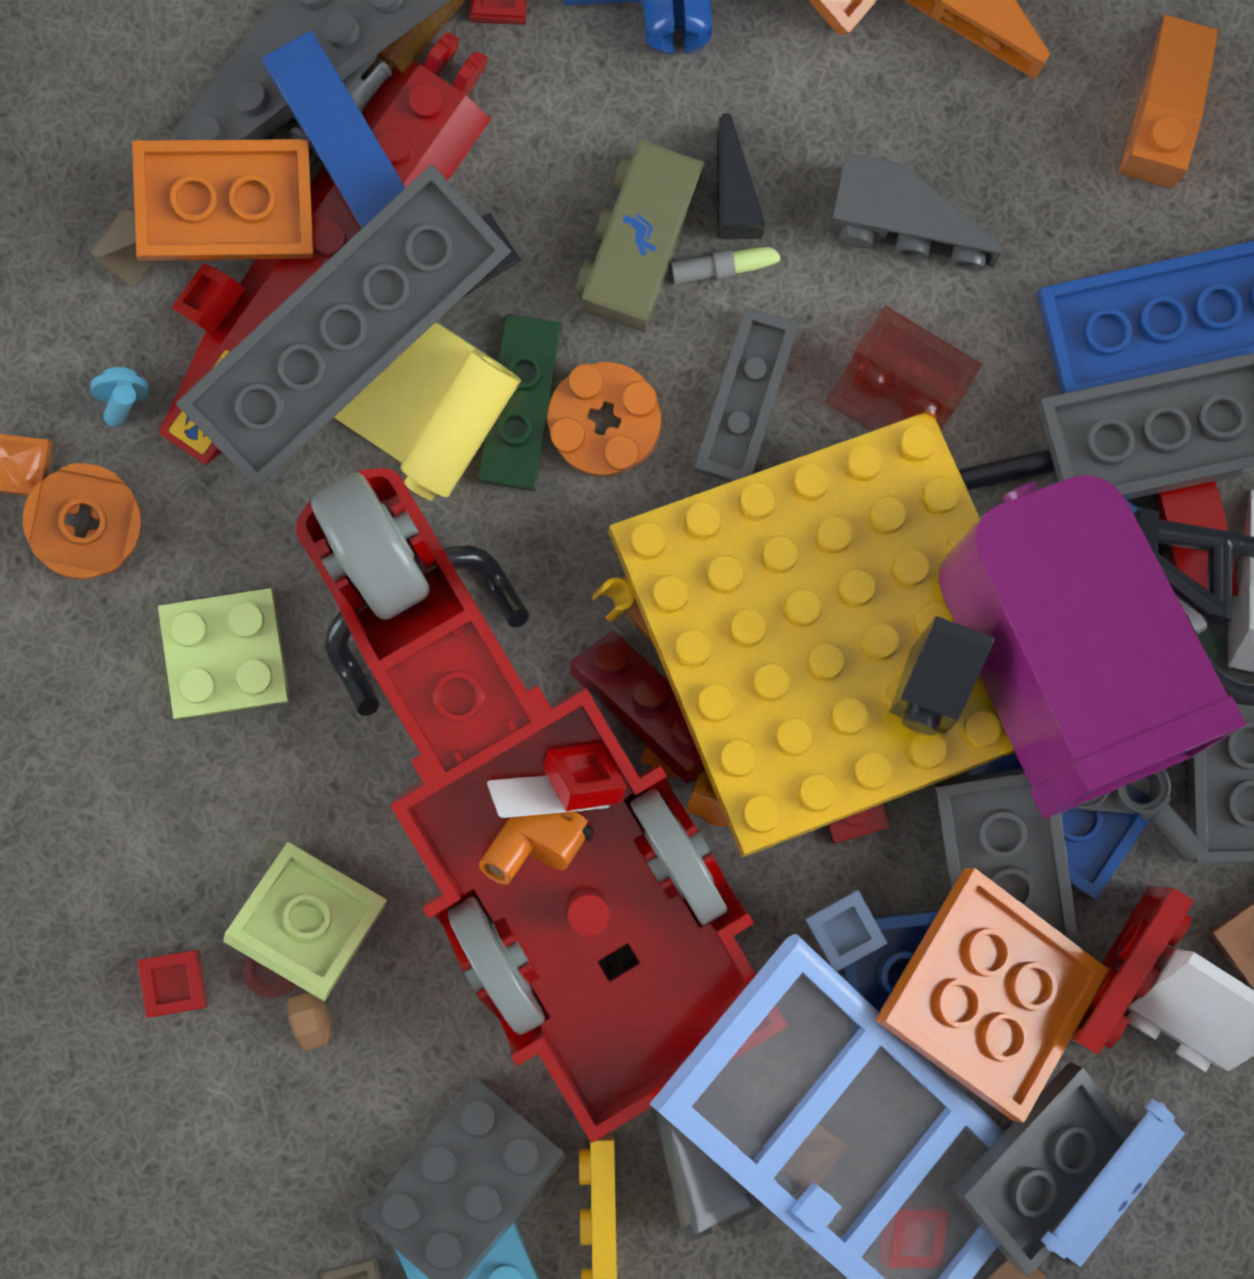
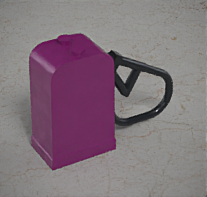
[938,475,1254,820]

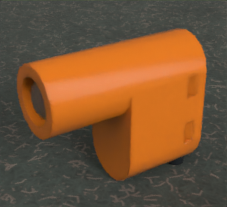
[479,811,594,885]

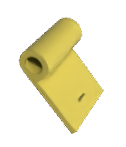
[334,322,521,501]

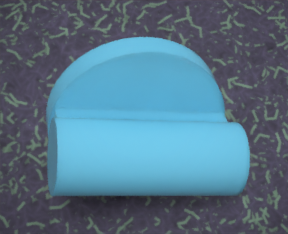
[90,367,149,427]

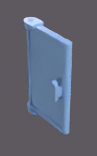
[1041,1098,1185,1267]

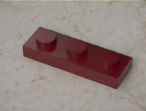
[570,630,705,784]

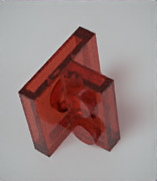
[825,305,982,432]

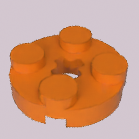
[547,362,662,477]
[23,463,142,580]

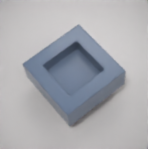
[804,890,888,972]

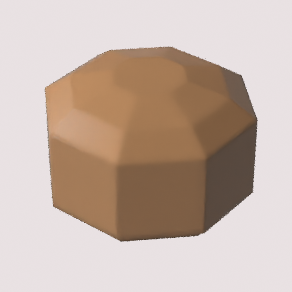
[286,992,332,1051]

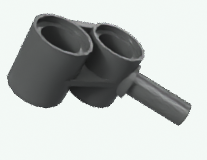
[1071,769,1206,862]

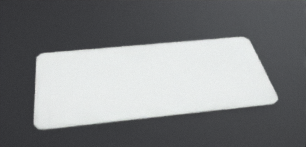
[487,776,609,818]

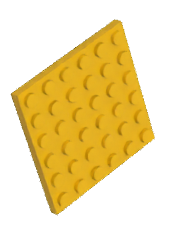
[608,410,1015,858]

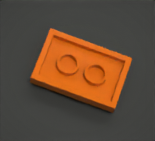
[132,139,313,261]

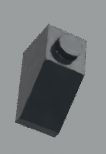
[889,616,995,735]

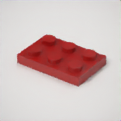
[1070,886,1194,1055]

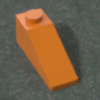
[903,0,1050,80]
[1118,14,1218,189]

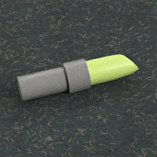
[670,247,780,284]

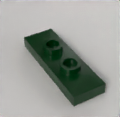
[478,314,562,492]

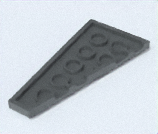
[172,0,449,140]

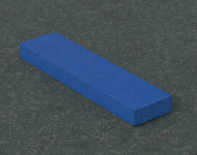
[261,30,405,229]

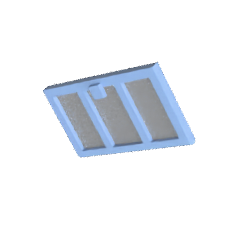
[650,934,1005,1279]

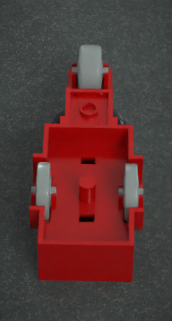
[295,468,786,1143]

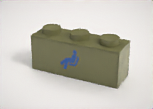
[575,139,704,333]

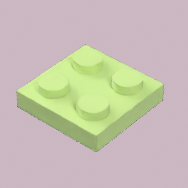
[158,588,290,720]
[223,842,387,1001]

